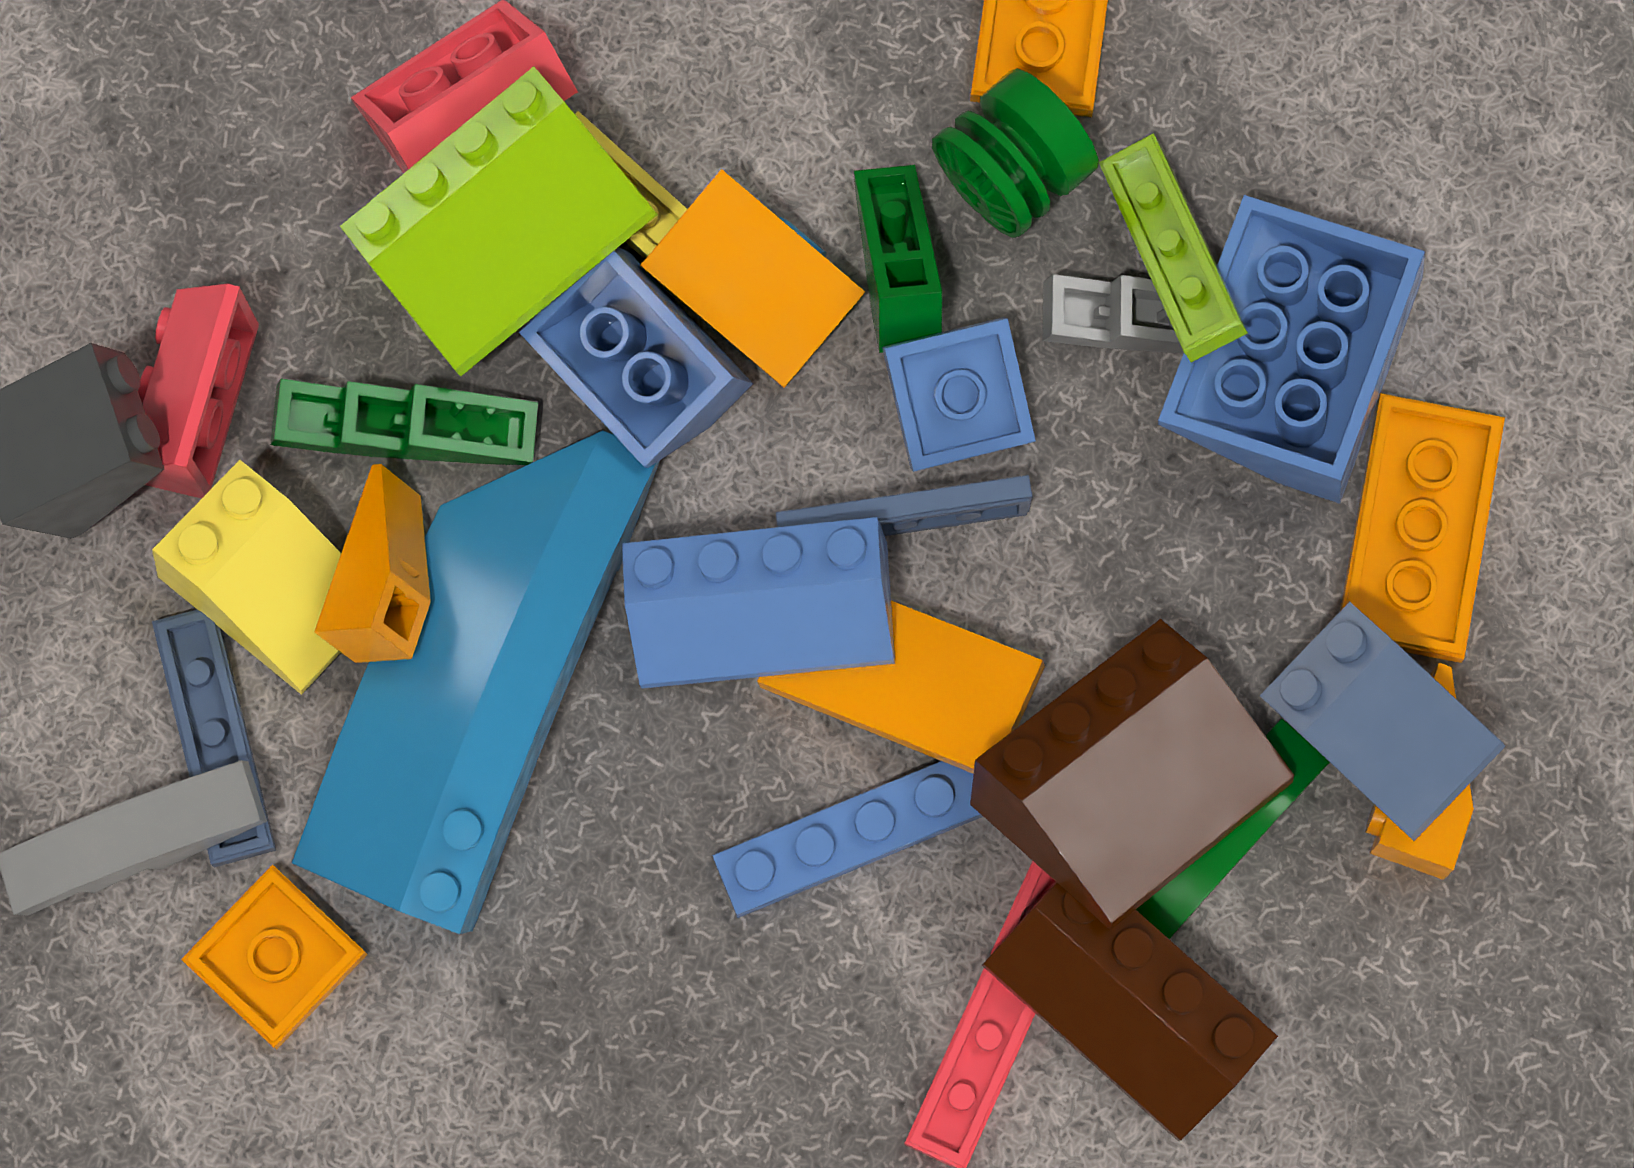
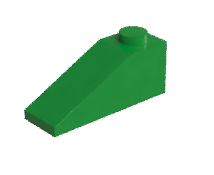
[854,165,942,353]

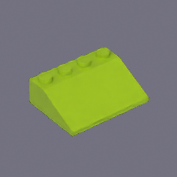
[340,66,658,376]

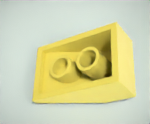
[152,460,341,695]

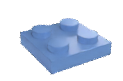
[882,317,1036,472]

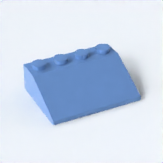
[1158,195,1425,504]

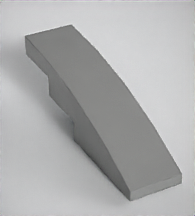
[1042,274,1184,353]
[0,760,267,916]

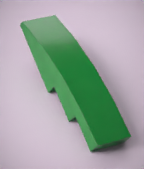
[270,378,538,465]

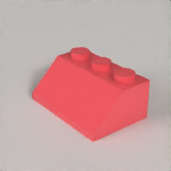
[351,0,578,173]
[138,284,259,499]

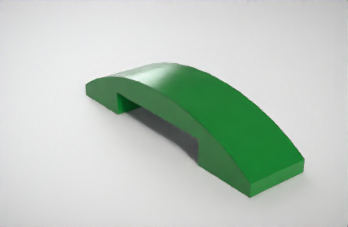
[1136,719,1330,939]

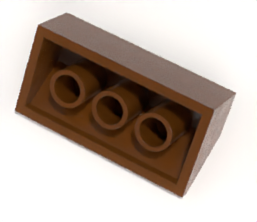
[982,881,1278,1142]

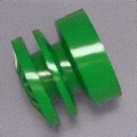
[932,68,1099,238]

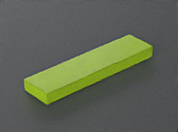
[1099,133,1248,362]

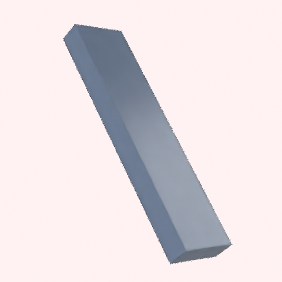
[776,475,1032,536]
[152,609,276,868]

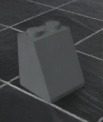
[0,343,164,539]

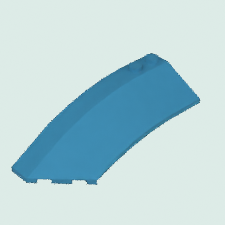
[292,430,660,934]

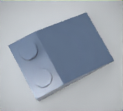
[1260,601,1505,841]

